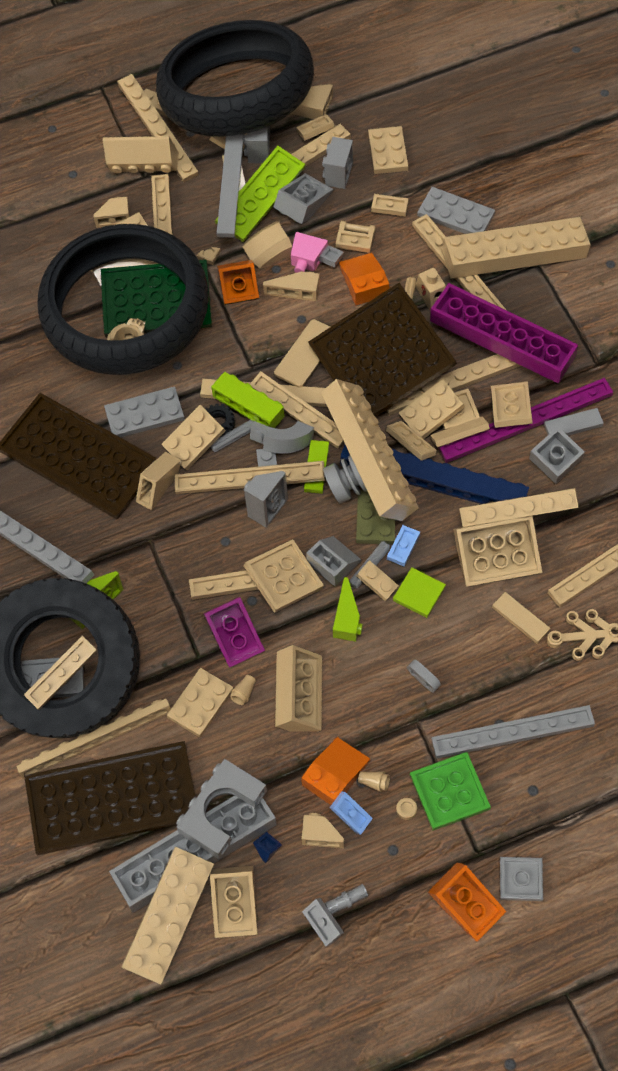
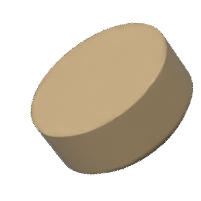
[396,798,417,820]

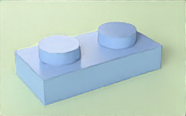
[387,525,420,567]
[329,791,373,835]

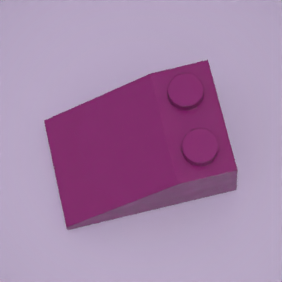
[203,597,265,668]

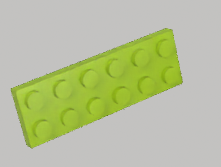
[215,146,305,242]

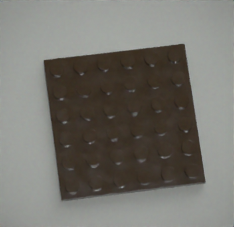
[308,283,457,417]

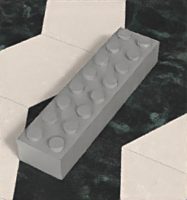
[109,796,277,913]

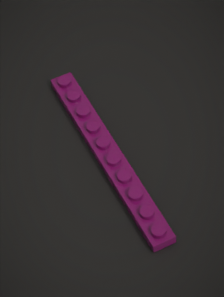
[438,378,613,463]

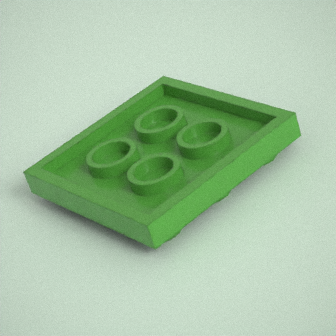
[410,752,491,831]

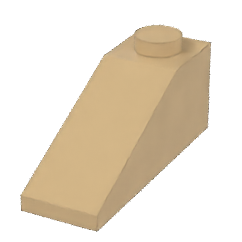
[263,272,320,301]

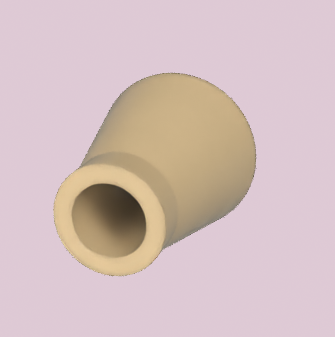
[230,675,256,705]
[358,771,390,792]

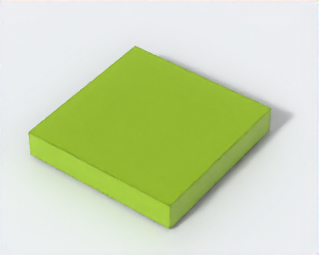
[393,567,446,618]

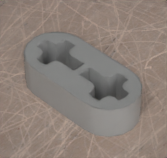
[407,660,441,693]

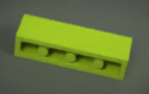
[211,371,285,428]

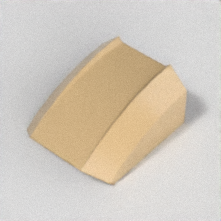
[243,221,292,269]

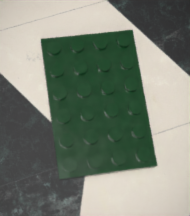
[100,260,212,336]

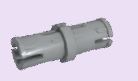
[325,884,368,915]

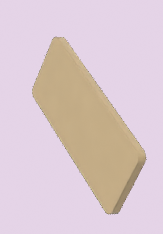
[274,319,330,388]

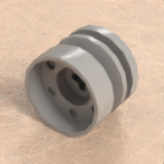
[323,455,367,504]

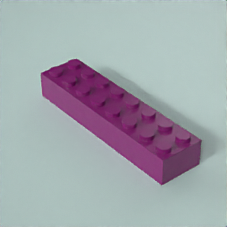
[430,283,578,384]

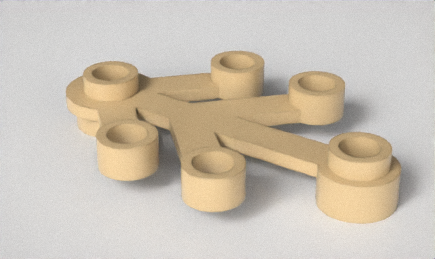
[547,609,618,661]

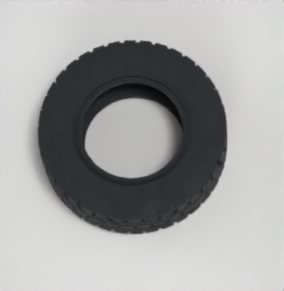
[0,578,140,738]

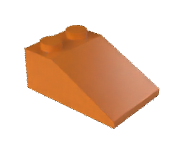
[339,253,389,306]
[301,737,371,805]
[428,862,507,942]

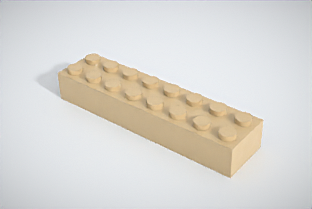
[442,217,591,278]
[321,379,419,521]

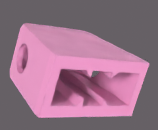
[291,232,328,273]

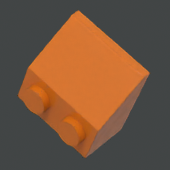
[217,260,259,304]

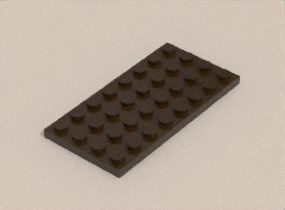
[0,393,158,519]
[24,741,196,855]

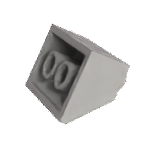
[244,471,288,528]

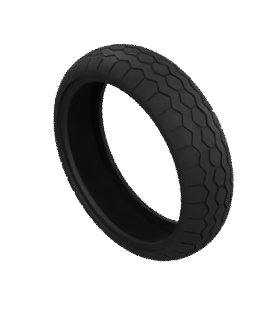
[156,20,314,137]
[38,224,209,375]

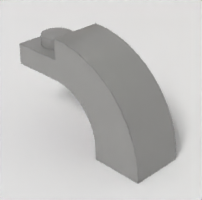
[250,421,314,453]

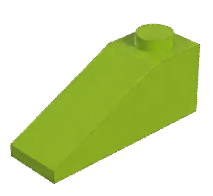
[333,577,363,642]

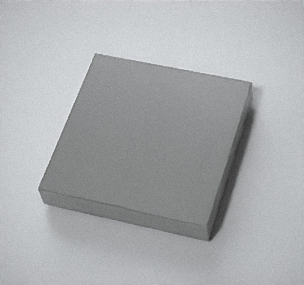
[500,857,543,901]

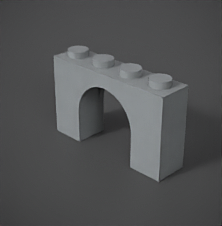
[176,759,267,860]

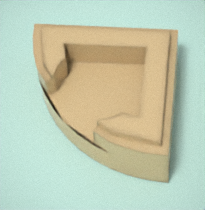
[197,247,221,265]

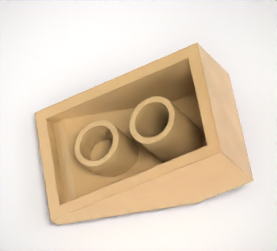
[210,866,258,938]

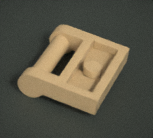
[335,221,376,253]

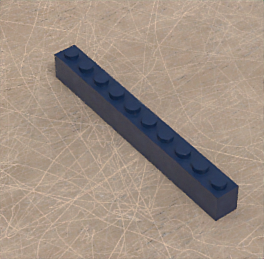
[340,445,529,504]

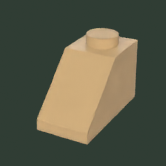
[94,197,130,228]
[302,813,344,848]

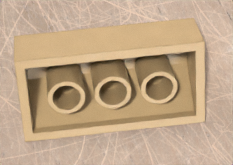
[103,136,179,173]
[275,645,322,732]

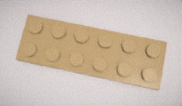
[121,847,214,984]

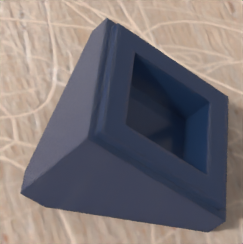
[253,832,282,863]

